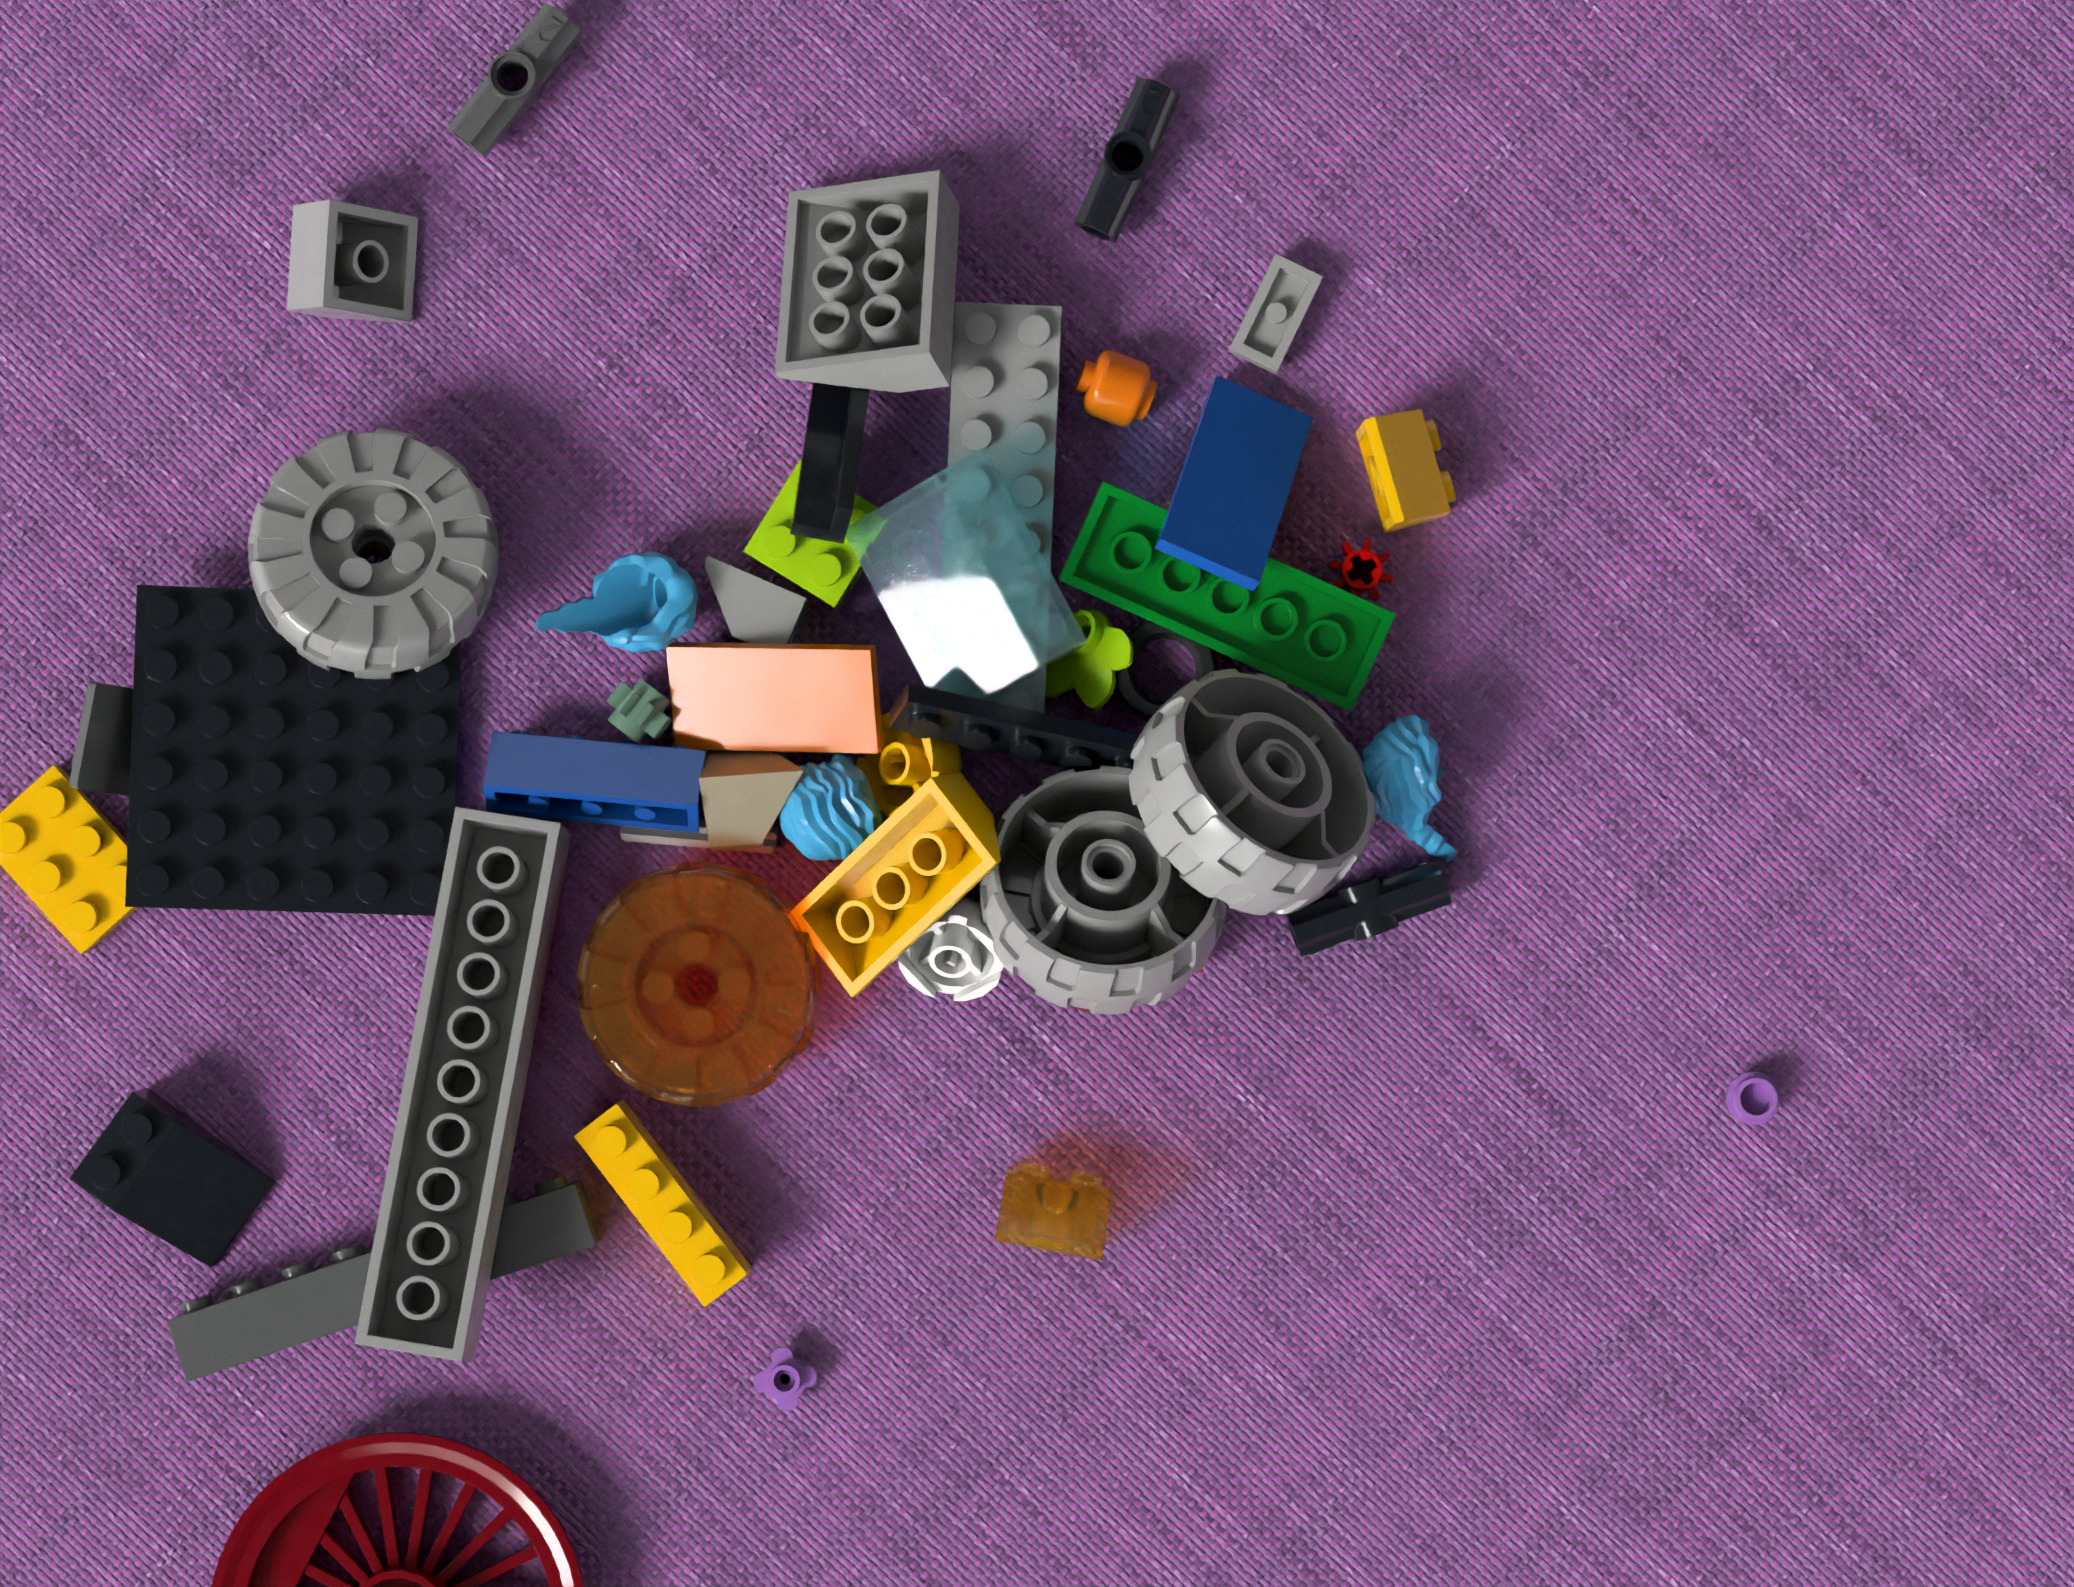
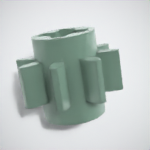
[606,678,673,744]

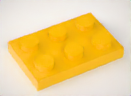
[0,765,138,954]

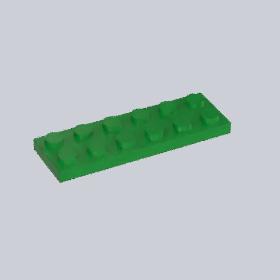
[1058,481,1396,711]

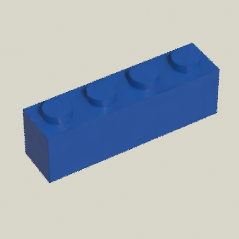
[483,730,706,833]

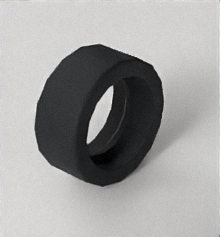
[1115,622,1215,719]

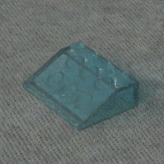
[846,448,1087,700]

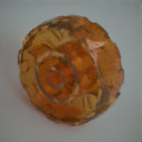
[576,862,823,1107]

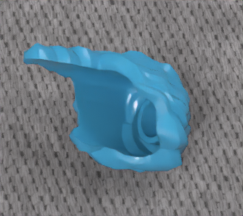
[535,551,699,653]
[1360,714,1458,863]
[774,751,883,861]

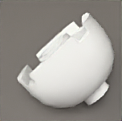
[898,896,1004,1001]

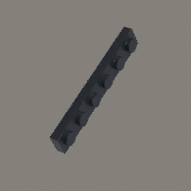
[889,683,1139,772]

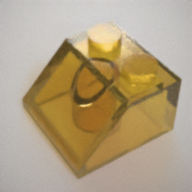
[994,1161,1112,1261]

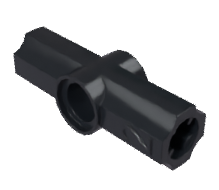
[1074,77,1180,243]
[1285,861,1452,957]

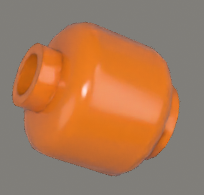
[1074,349,1157,427]

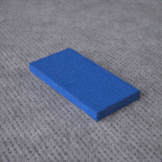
[1155,375,1313,591]

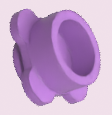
[753,1347,817,1411]

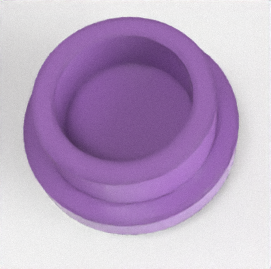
[1726,1071,1780,1125]

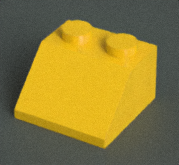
[1355,409,1456,534]

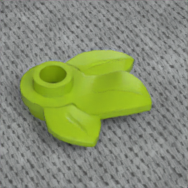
[1045,609,1133,710]

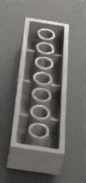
[938,302,1062,713]

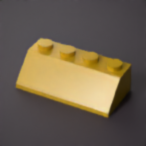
[788,772,1001,997]

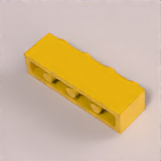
[574,1100,752,1307]

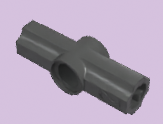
[447,2,583,158]

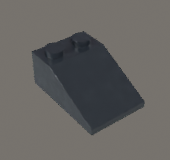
[69,1088,276,1268]

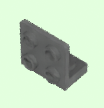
[69,681,133,796]

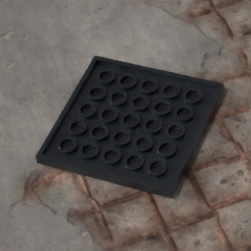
[125,585,462,916]

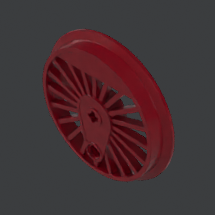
[211,1432,585,1587]

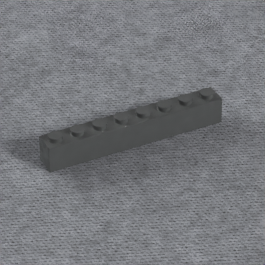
[167,1175,601,1382]

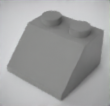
[286,199,418,323]

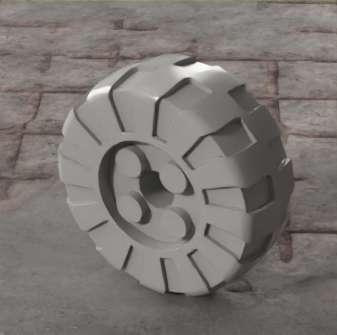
[248,428,499,679]
[1129,669,1375,915]
[980,765,1227,1015]

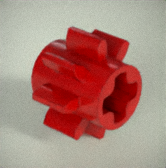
[1327,538,1393,602]

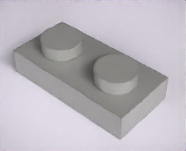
[1228,254,1323,375]

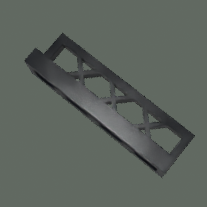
[790,382,870,544]

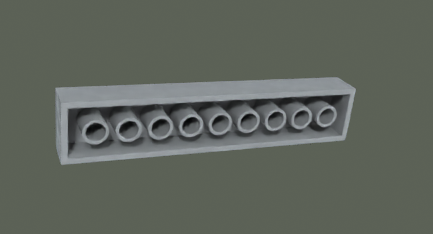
[354,807,571,1362]

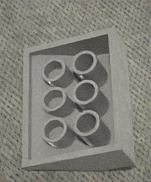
[775,170,960,393]

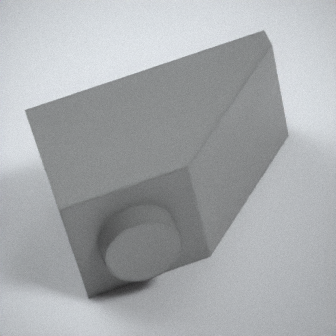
[704,556,810,644]

